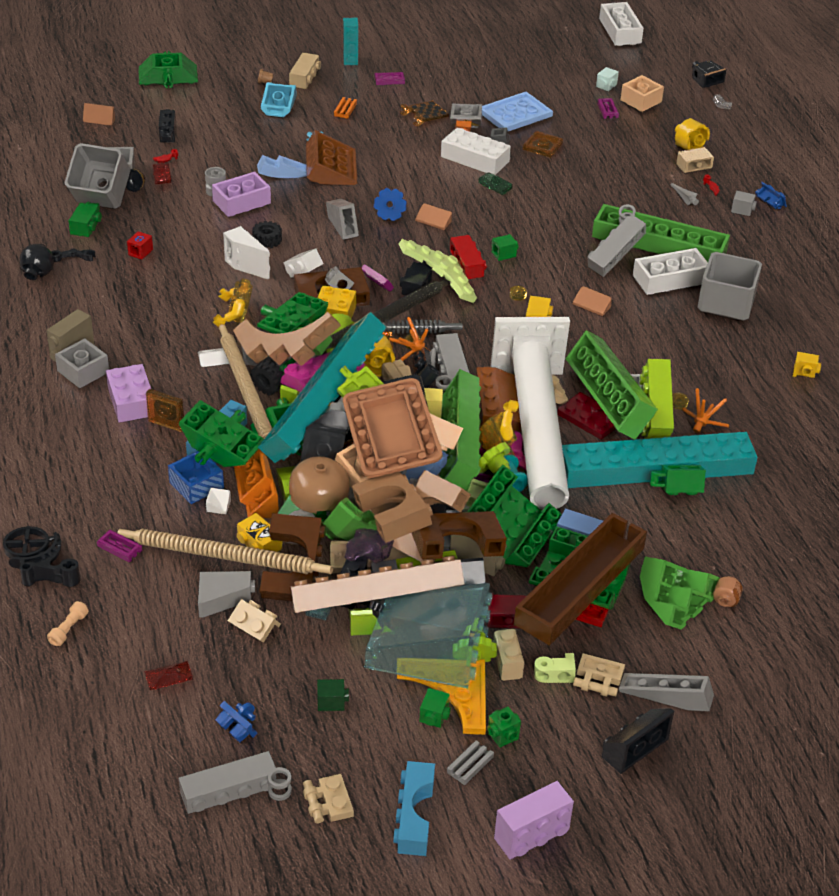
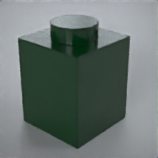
[317,679,349,711]

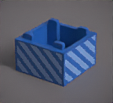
[168,451,224,504]

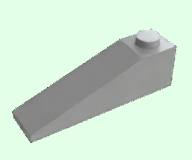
[619,673,714,711]

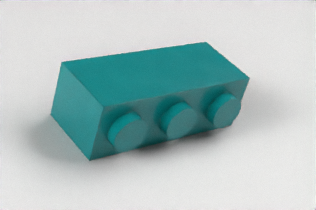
[343,18,359,65]

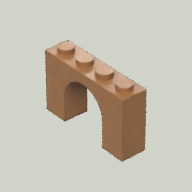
[387,470,471,562]
[352,471,433,543]

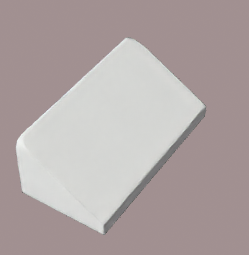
[198,348,229,367]

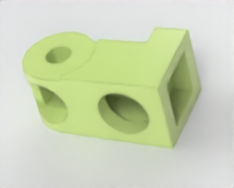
[534,653,576,683]

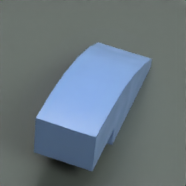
[257,155,307,178]

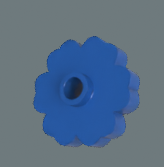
[374,188,407,221]

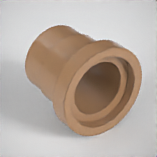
[258,69,273,84]

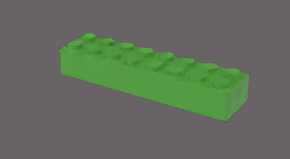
[592,204,730,262]
[566,330,658,439]
[439,369,481,491]

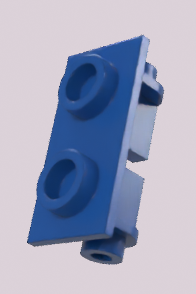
[755,182,787,209]

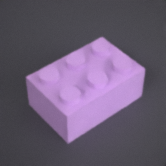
[212,172,271,217]
[106,364,156,422]
[494,781,574,859]

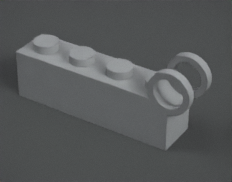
[588,204,646,277]
[433,333,469,391]
[179,751,292,814]

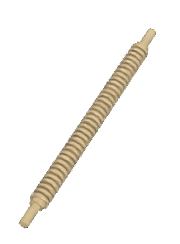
[219,325,272,439]
[117,528,333,574]

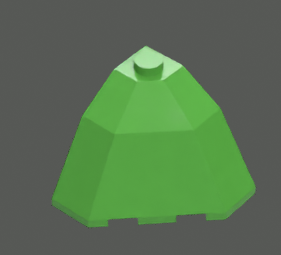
[323,497,384,544]
[640,557,720,630]

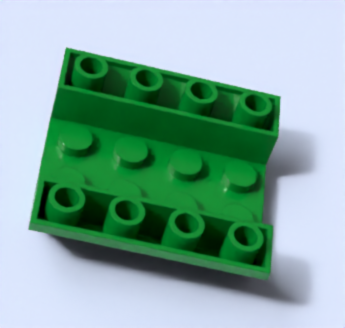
[467,465,562,567]
[529,526,631,609]

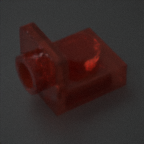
[153,163,171,184]

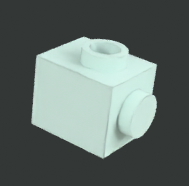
[596,67,619,91]

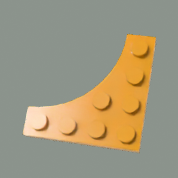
[397,656,486,735]

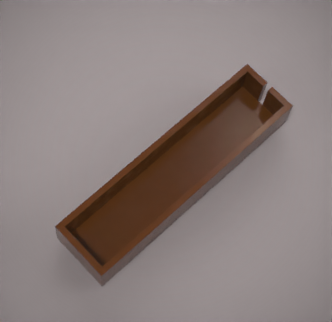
[514,513,647,646]

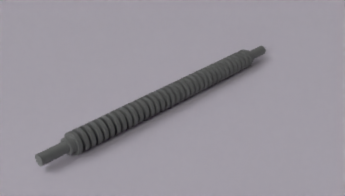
[259,320,463,334]

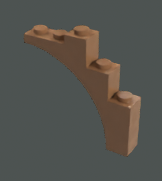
[233,312,341,366]

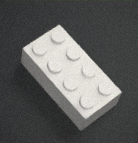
[599,2,644,46]
[441,128,511,176]
[633,248,708,295]

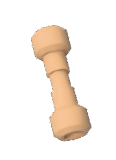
[47,601,88,646]

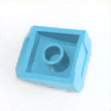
[261,82,297,117]

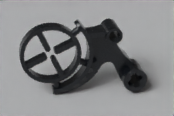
[3,526,81,587]

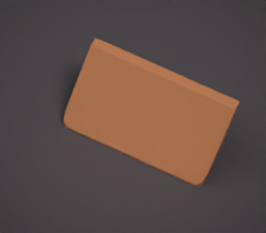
[83,103,115,125]
[415,203,452,230]
[573,286,612,316]

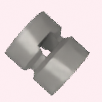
[205,167,226,197]

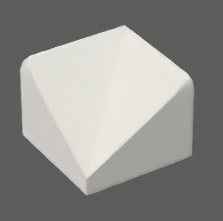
[206,488,231,514]

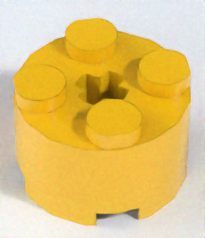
[675,118,710,151]
[363,336,395,377]

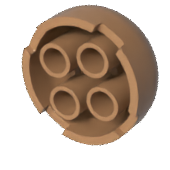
[289,457,350,514]

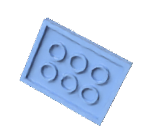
[482,92,553,131]

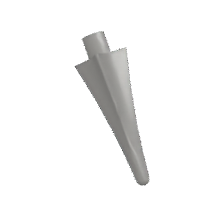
[671,183,699,206]

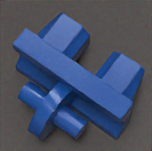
[215,701,257,743]

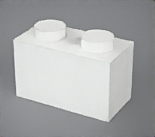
[283,248,323,278]

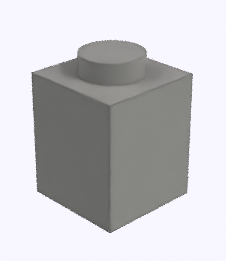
[731,191,757,216]

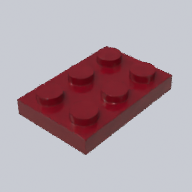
[557,392,616,440]

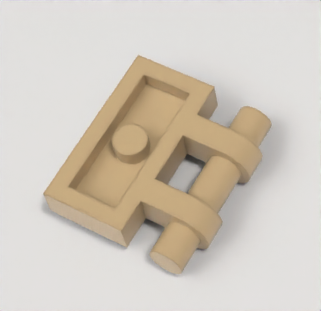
[573,653,625,697]
[303,774,354,824]

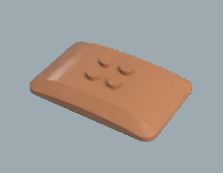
[343,378,443,478]

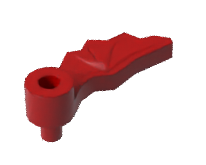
[153,149,179,163]
[703,174,720,196]

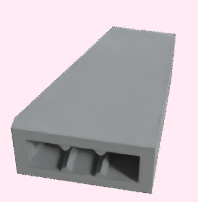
[326,199,359,239]
[198,571,255,617]

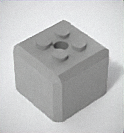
[65,143,131,209]
[698,252,762,321]

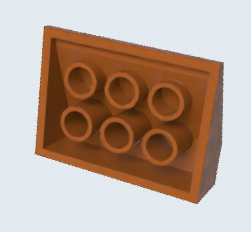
[306,130,357,185]
[476,367,522,433]

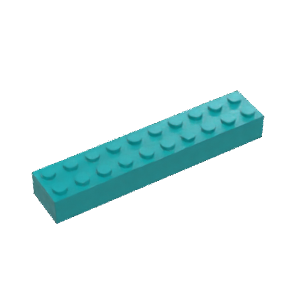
[258,312,386,463]
[562,432,758,488]

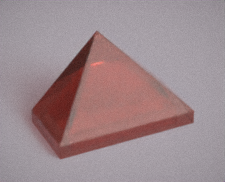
[144,661,193,690]

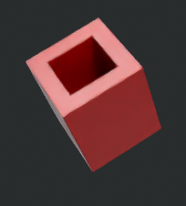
[127,231,153,260]

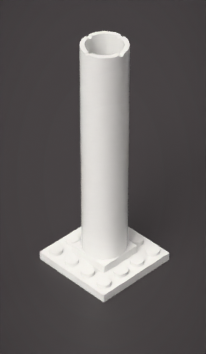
[491,317,570,510]

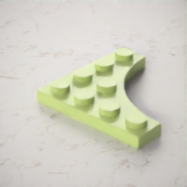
[399,239,477,303]

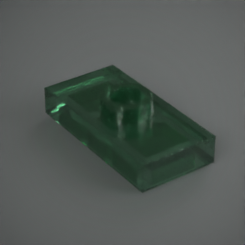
[478,172,513,195]

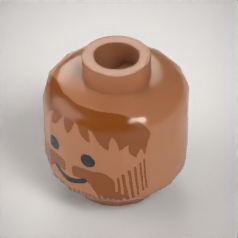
[713,576,743,607]

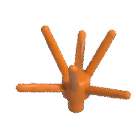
[389,317,430,361]
[682,388,729,433]

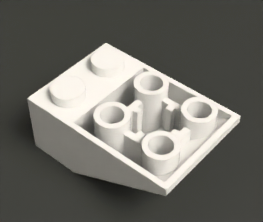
[223,226,270,279]

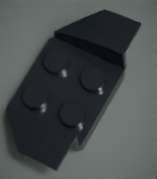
[301,409,349,462]

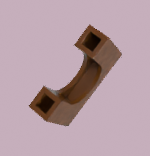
[294,267,370,307]
[411,511,507,559]
[260,513,326,601]

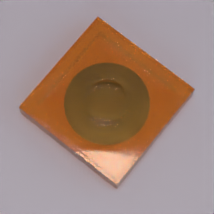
[523,131,563,158]
[146,389,184,432]

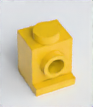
[793,352,821,378]

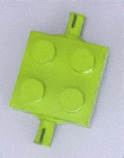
[337,366,384,397]

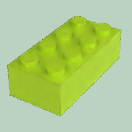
[639,359,674,439]

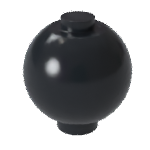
[19,244,54,280]

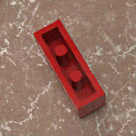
[450,235,487,279]

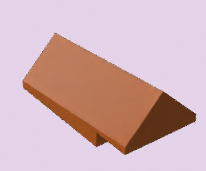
[234,449,279,519]

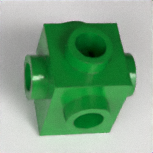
[487,707,521,748]

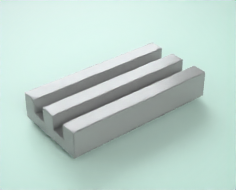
[447,740,494,785]

